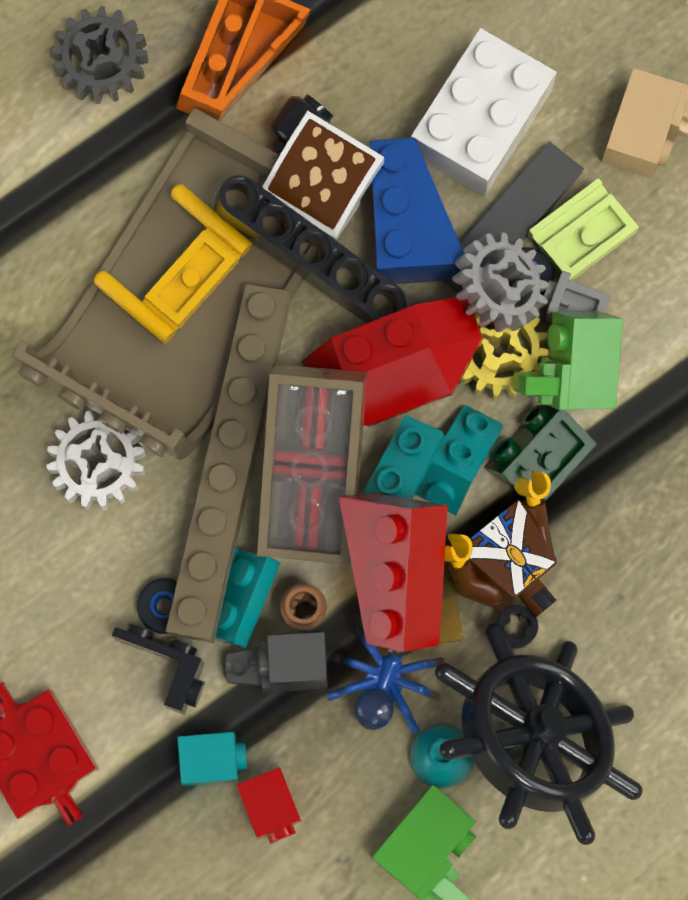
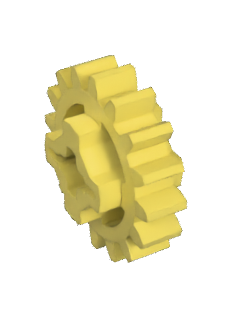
[461,312,550,400]

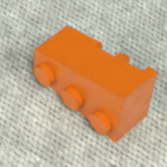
[176,0,311,121]

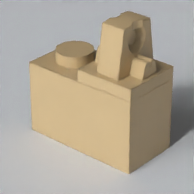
[602,68,688,178]

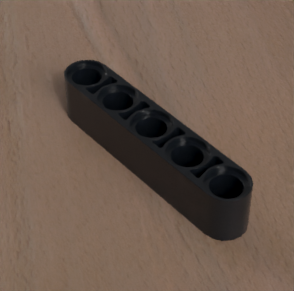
[214,175,407,324]

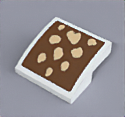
[263,111,384,240]

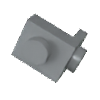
[543,271,611,325]

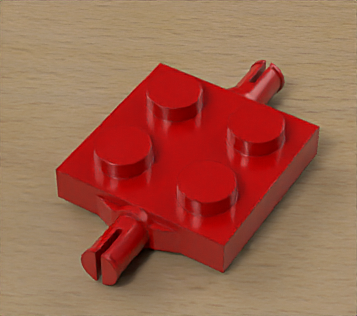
[0,682,99,827]

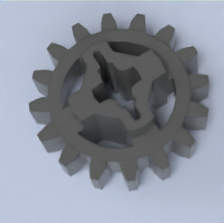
[51,6,149,104]

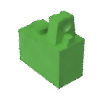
[513,311,623,410]
[372,785,476,900]

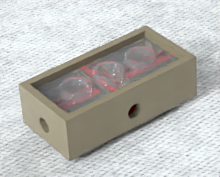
[257,364,368,565]

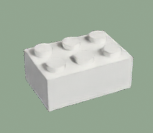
[411,28,557,197]

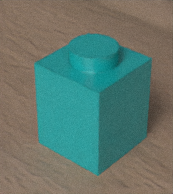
[178,732,247,787]

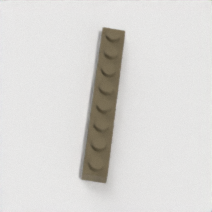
[166,284,292,643]

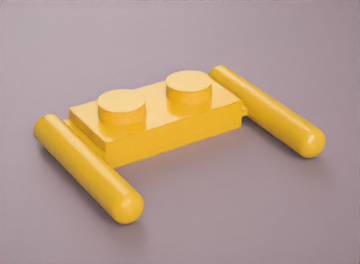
[93,184,253,344]

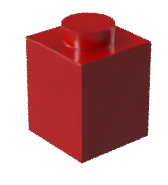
[236,767,302,844]

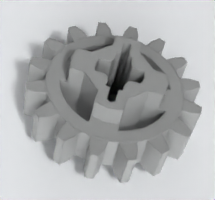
[452,232,549,332]

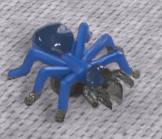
[326,625,445,734]

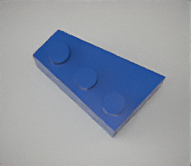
[370,138,464,284]

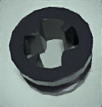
[497,605,539,649]

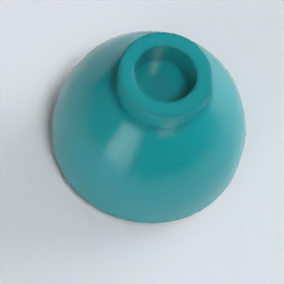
[410,724,474,789]

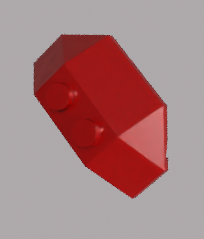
[302,297,484,427]

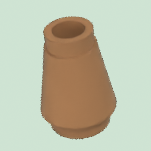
[280,584,327,630]

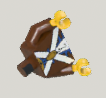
[444,470,557,617]

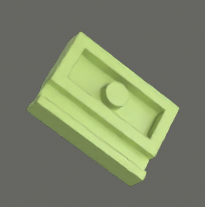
[528,178,639,281]

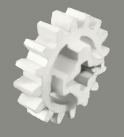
[46,411,146,511]

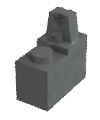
[225,632,328,692]

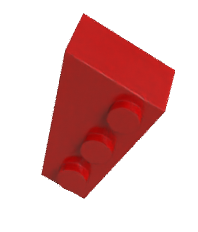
[339,493,448,652]

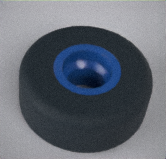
[137,578,177,634]

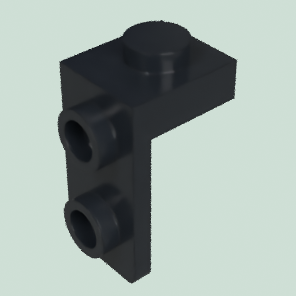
[112,624,205,715]

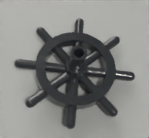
[435,623,643,845]

